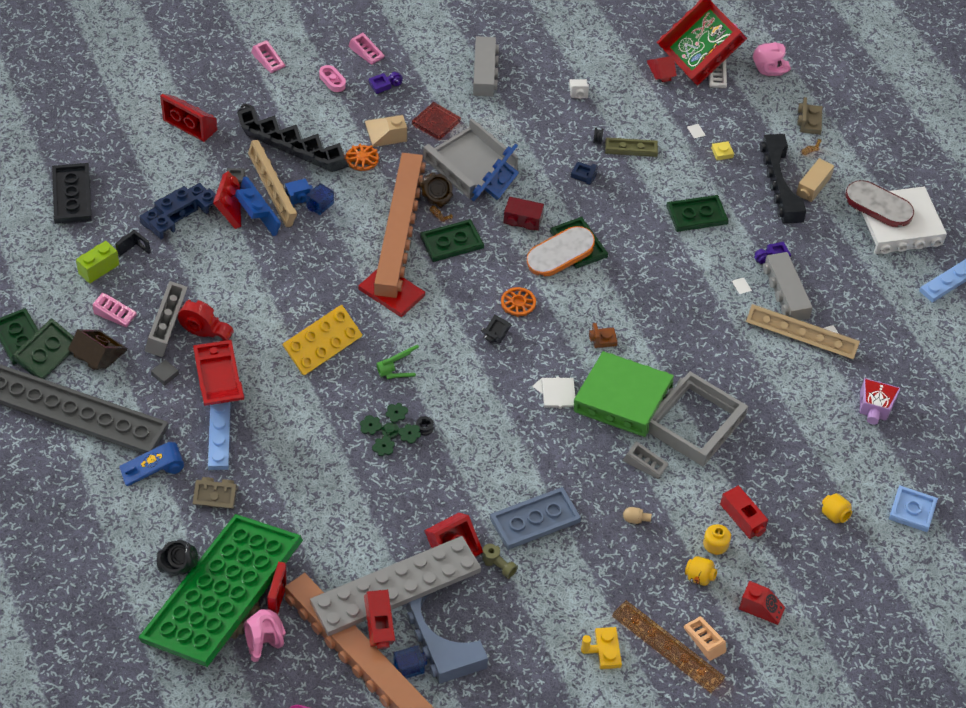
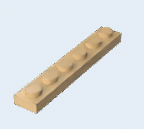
[248,140,297,227]
[746,304,860,359]

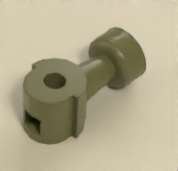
[482,543,518,579]

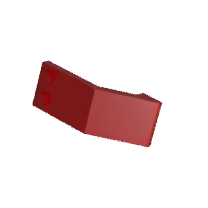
[193,340,244,406]

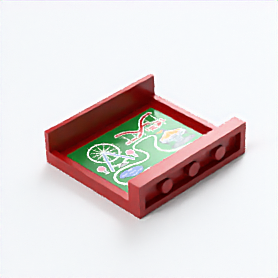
[657,0,747,86]

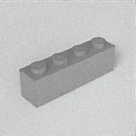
[473,36,499,96]
[763,252,813,320]
[145,281,187,357]

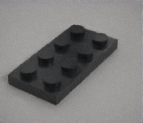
[52,163,92,224]

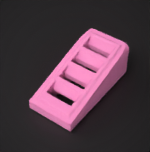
[349,33,385,65]
[251,40,285,73]
[93,293,137,328]

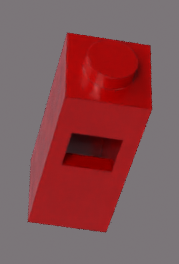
[720,485,768,539]
[364,589,395,649]

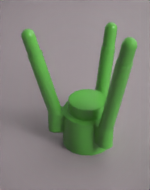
[376,345,419,380]

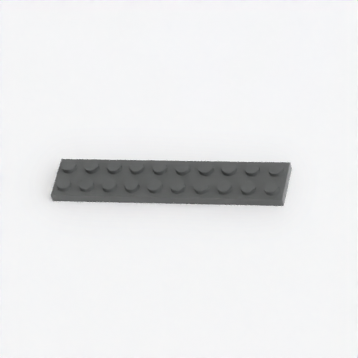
[0,364,169,454]

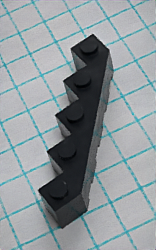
[237,106,349,172]

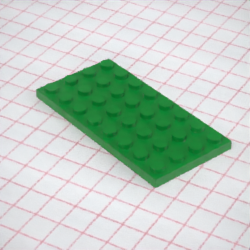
[138,514,303,667]

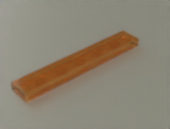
[612,600,725,693]

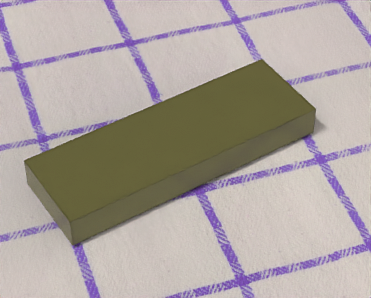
[605,137,658,157]

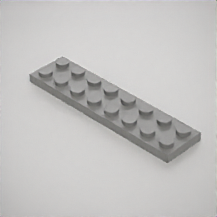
[310,536,481,636]

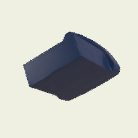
[571,161,598,185]

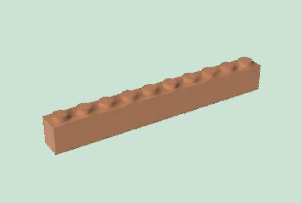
[374,153,426,298]
[285,573,434,708]

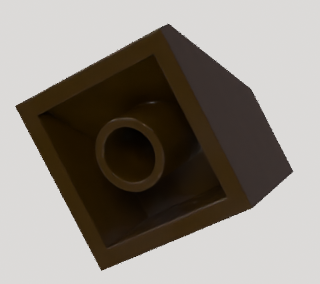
[68,329,128,370]

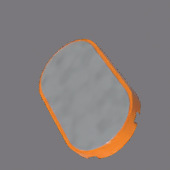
[527,226,595,276]

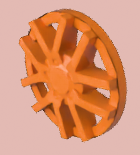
[346,143,379,171]
[501,287,536,317]

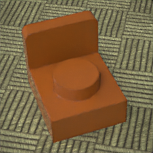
[589,323,618,348]

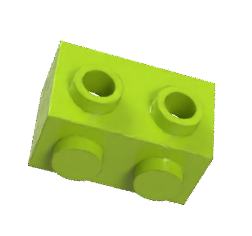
[76,241,120,284]

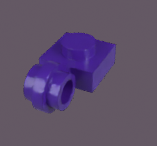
[369,72,403,94]
[754,242,791,264]

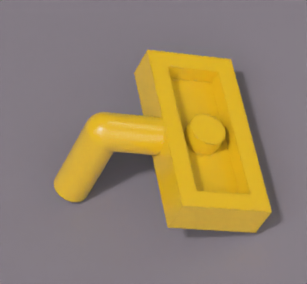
[581,627,622,669]

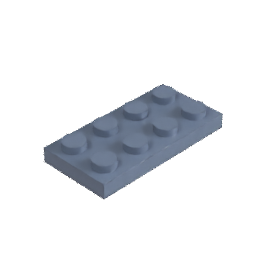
[490,487,581,550]

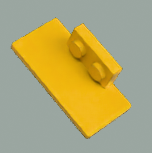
[282,305,362,375]

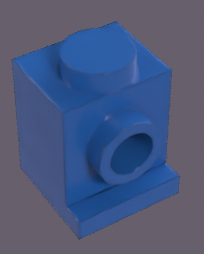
[285,178,314,207]

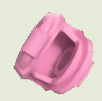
[753,42,791,76]
[244,609,286,662]

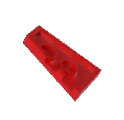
[213,171,241,229]

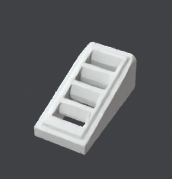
[708,60,727,88]

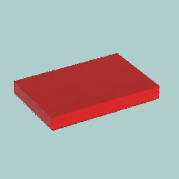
[358,269,425,318]

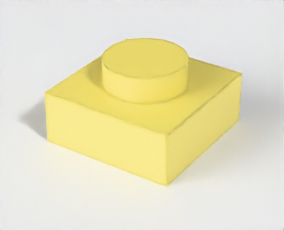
[711,141,734,160]

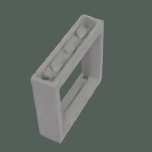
[648,371,748,467]

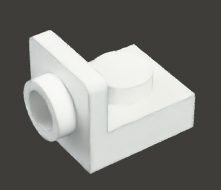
[569,79,589,99]

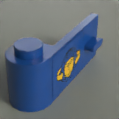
[119,442,184,486]

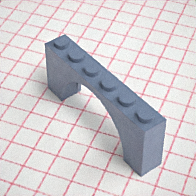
[402,594,488,684]

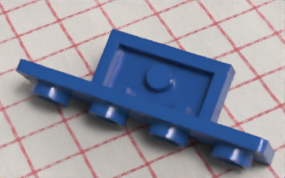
[471,143,519,202]
[235,177,281,236]

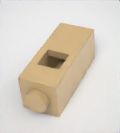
[796,158,834,202]

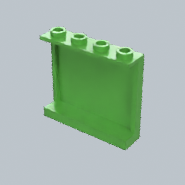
[574,351,674,437]

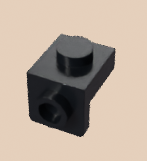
[480,315,512,344]

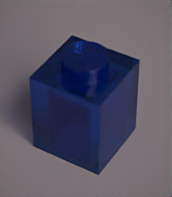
[306,183,334,215]
[393,645,427,679]

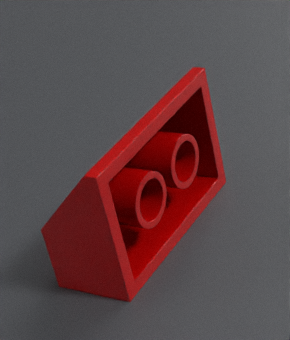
[160,94,217,142]

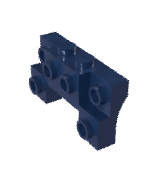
[139,183,216,240]

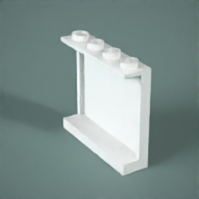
[855,186,947,254]

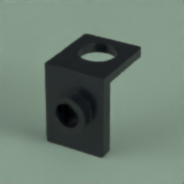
[115,230,151,257]

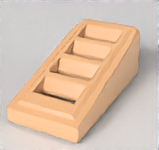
[684,616,726,661]

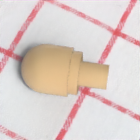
[623,507,652,524]

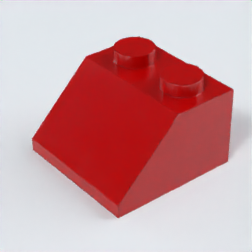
[424,513,483,556]

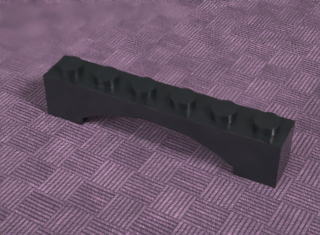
[760,134,806,224]

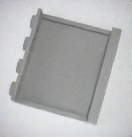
[423,118,518,199]

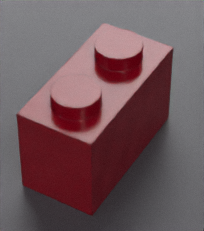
[503,196,544,231]

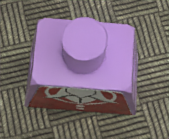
[860,378,900,425]

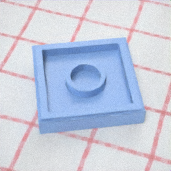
[889,485,938,532]

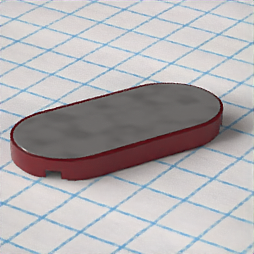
[845,180,914,227]

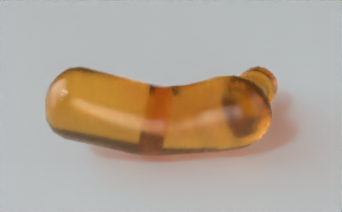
[801,139,822,155]
[430,206,453,222]

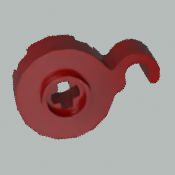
[177,299,234,341]

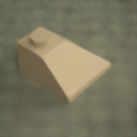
[365,115,407,147]

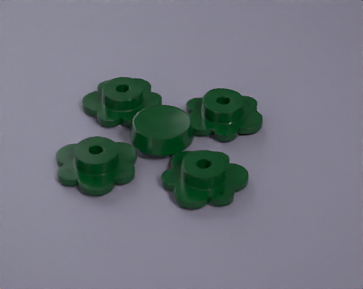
[360,403,421,456]

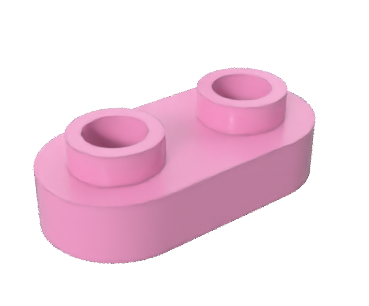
[319,65,346,92]

